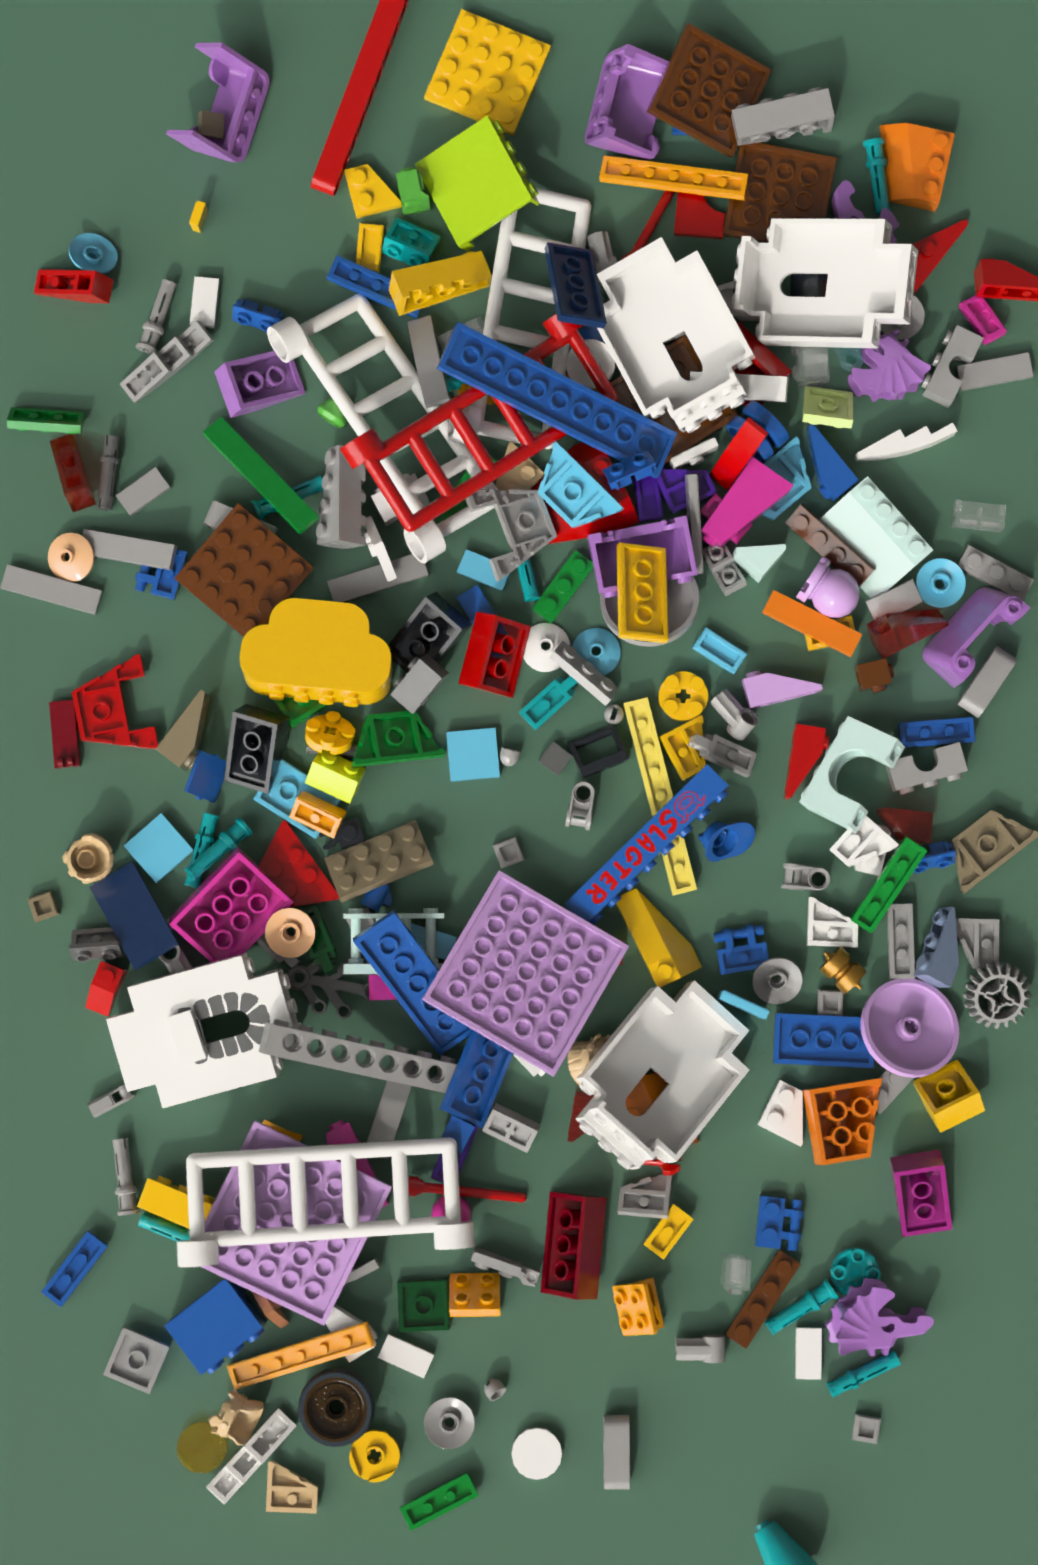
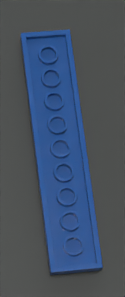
[436,322,677,479]

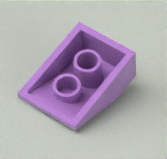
[215,351,305,418]

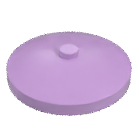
[861,979,959,1078]

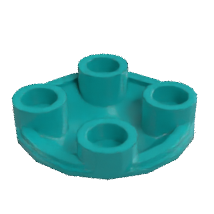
[830,1247,881,1295]

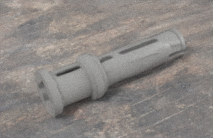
[135,279,177,354]
[112,1138,140,1216]

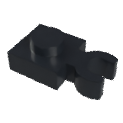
[319,817,365,850]

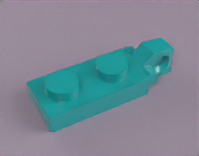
[519,676,578,731]

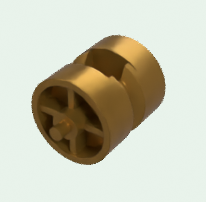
[819,946,867,994]

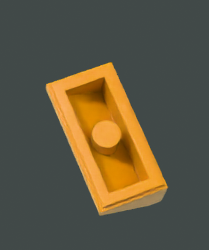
[289,791,346,839]

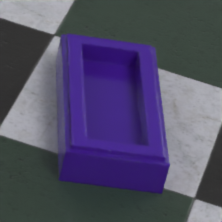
[632,475,664,523]

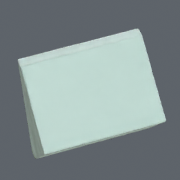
[732,544,786,583]

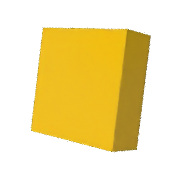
[189,201,208,233]

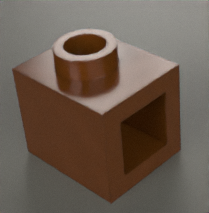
[854,658,894,693]

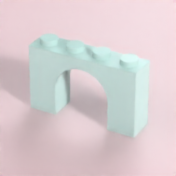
[799,716,905,833]

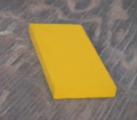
[617,542,669,643]

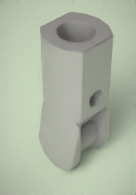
[87,1084,135,1118]

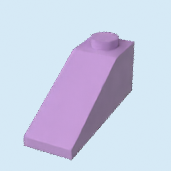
[741,670,823,710]

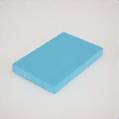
[253,759,341,839]

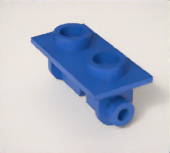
[232,298,285,332]
[603,450,657,490]
[913,840,956,873]

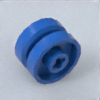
[726,400,789,464]

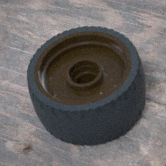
[298,1368,375,1447]

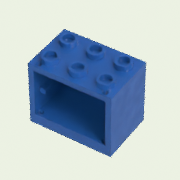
[164,1278,267,1375]

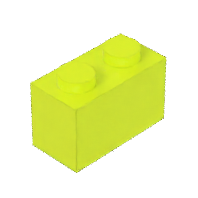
[305,749,366,804]

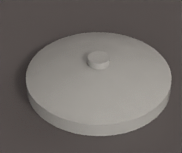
[600,576,699,647]

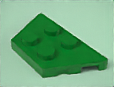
[352,710,446,767]

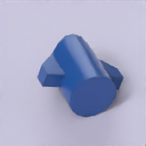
[361,884,392,912]

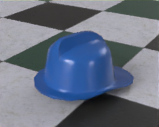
[698,821,755,862]

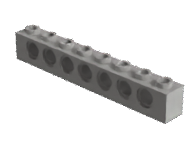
[259,1019,457,1093]

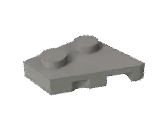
[956,918,999,969]
[617,1174,673,1219]

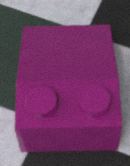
[890,1150,952,1237]

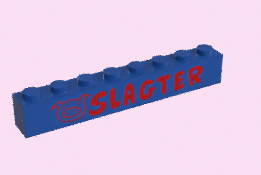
[564,764,730,925]

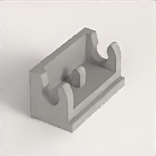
[482,1103,540,1153]

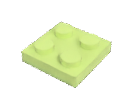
[802,386,853,428]

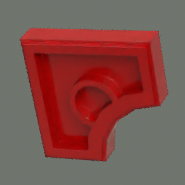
[674,192,725,240]

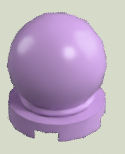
[796,556,860,618]

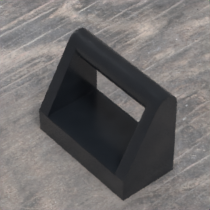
[567,724,629,779]

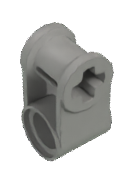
[565,782,595,831]
[781,863,830,891]

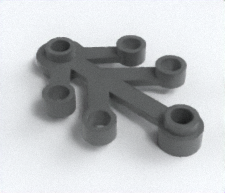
[287,955,378,1019]

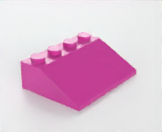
[169,847,293,962]

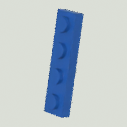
[327,255,421,319]

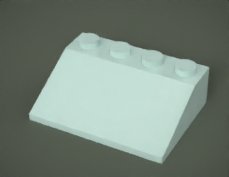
[820,476,933,598]

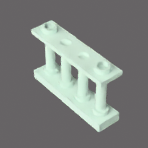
[343,908,444,974]

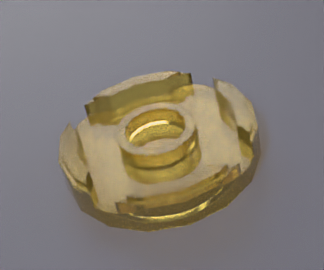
[177,1421,228,1473]

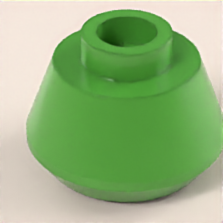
[317,398,347,428]

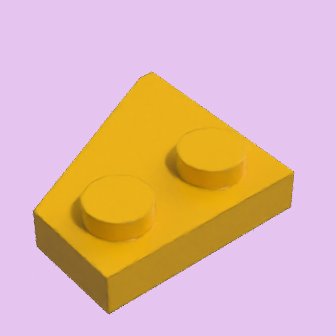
[344,164,402,219]
[659,715,706,781]

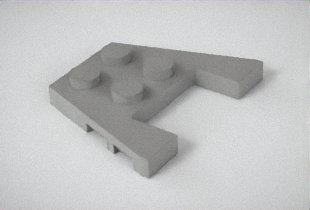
[465,489,557,582]

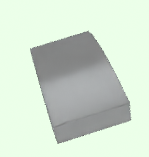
[702,544,747,597]
[866,579,923,624]

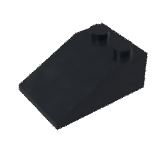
[388,592,473,673]
[224,704,290,794]

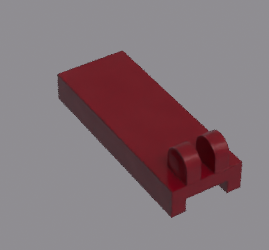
[49,700,81,769]

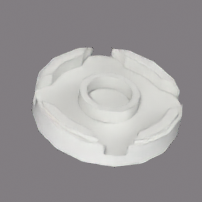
[511,1427,562,1480]

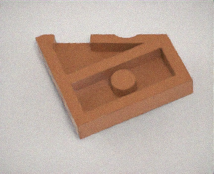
[251,1291,289,1329]

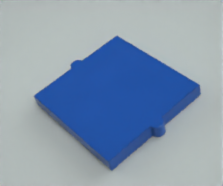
[184,750,226,803]

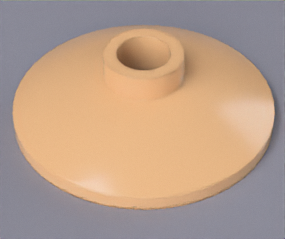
[48,533,94,582]
[265,908,315,958]

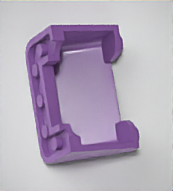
[584,44,669,160]
[587,516,698,598]
[922,587,1030,688]

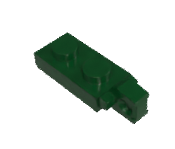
[304,905,337,976]

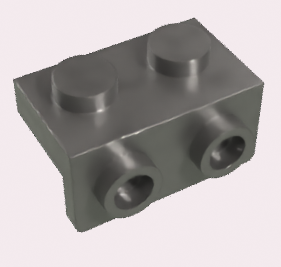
[69,927,123,962]

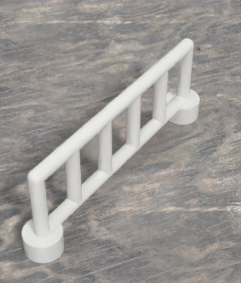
[447,187,592,449]
[267,294,498,563]
[177,1137,475,1267]

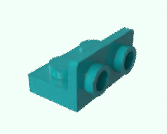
[382,217,441,266]

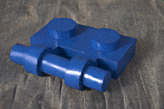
[135,549,188,600]
[713,924,769,975]
[754,1195,804,1251]

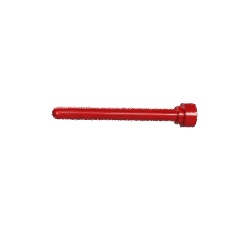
[621,190,675,260]
[408,1176,527,1203]

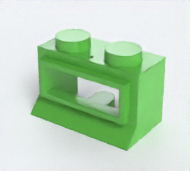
[396,167,430,216]

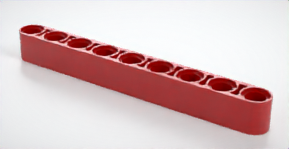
[311,0,408,196]

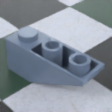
[914,907,959,988]

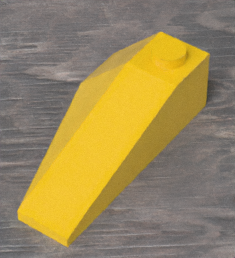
[617,888,702,988]

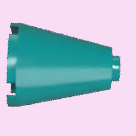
[754,1519,818,1565]

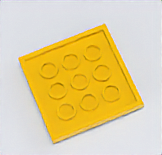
[424,9,551,136]

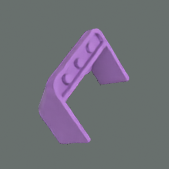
[166,43,270,162]

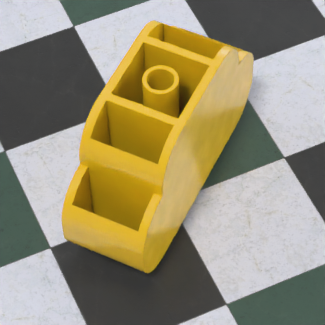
[240,598,393,707]

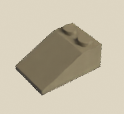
[155,690,210,772]

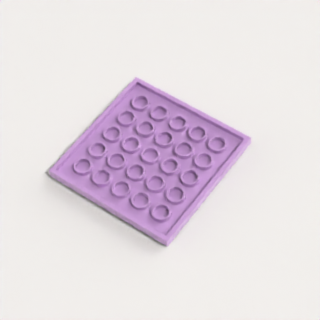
[422,870,629,1077]
[200,1120,392,1325]

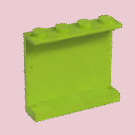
[415,116,540,251]

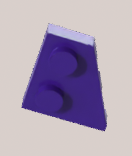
[656,469,717,514]

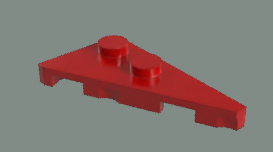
[912,219,968,295]

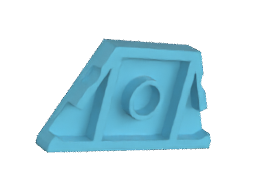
[761,436,812,521]
[538,442,624,528]

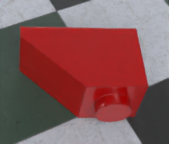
[85,961,128,1017]

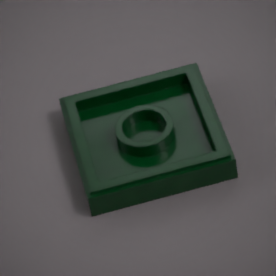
[397,1278,450,1332]

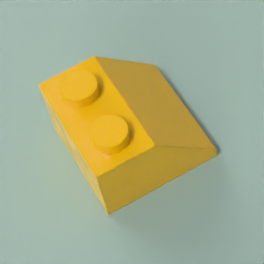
[913,1059,985,1133]

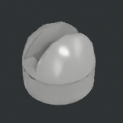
[604,704,624,725]
[500,747,521,766]
[484,1378,506,1401]

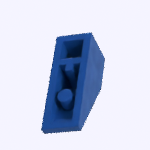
[806,424,859,503]

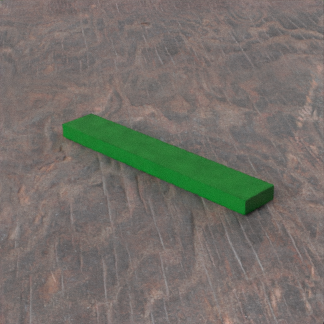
[203,417,318,534]

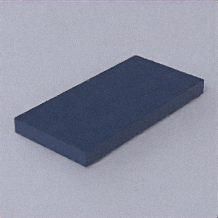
[544,242,607,329]
[90,862,179,970]

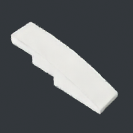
[854,423,957,462]
[206,1408,297,1504]

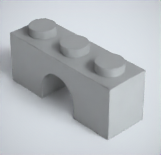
[921,325,984,408]
[885,742,968,795]

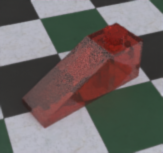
[50,434,96,512]
[866,609,949,659]

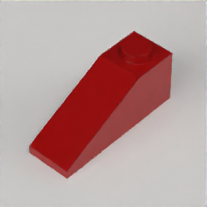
[974,258,1038,301]
[34,270,114,304]
[783,724,829,800]

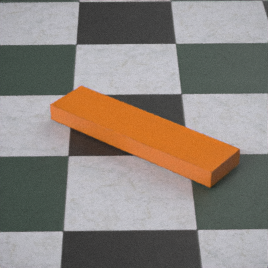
[762,590,862,657]

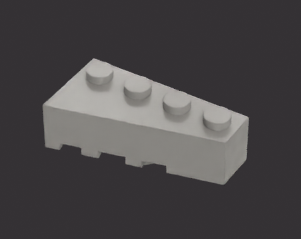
[731,87,835,146]
[316,445,366,550]

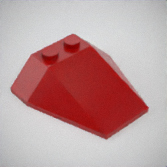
[530,442,639,545]

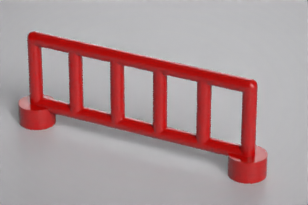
[340,314,618,532]

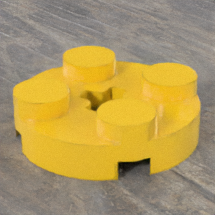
[658,671,708,721]
[305,711,355,755]
[349,1429,400,1482]

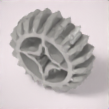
[963,961,1032,1029]

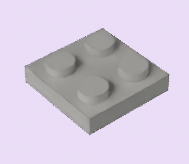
[103,1326,170,1394]

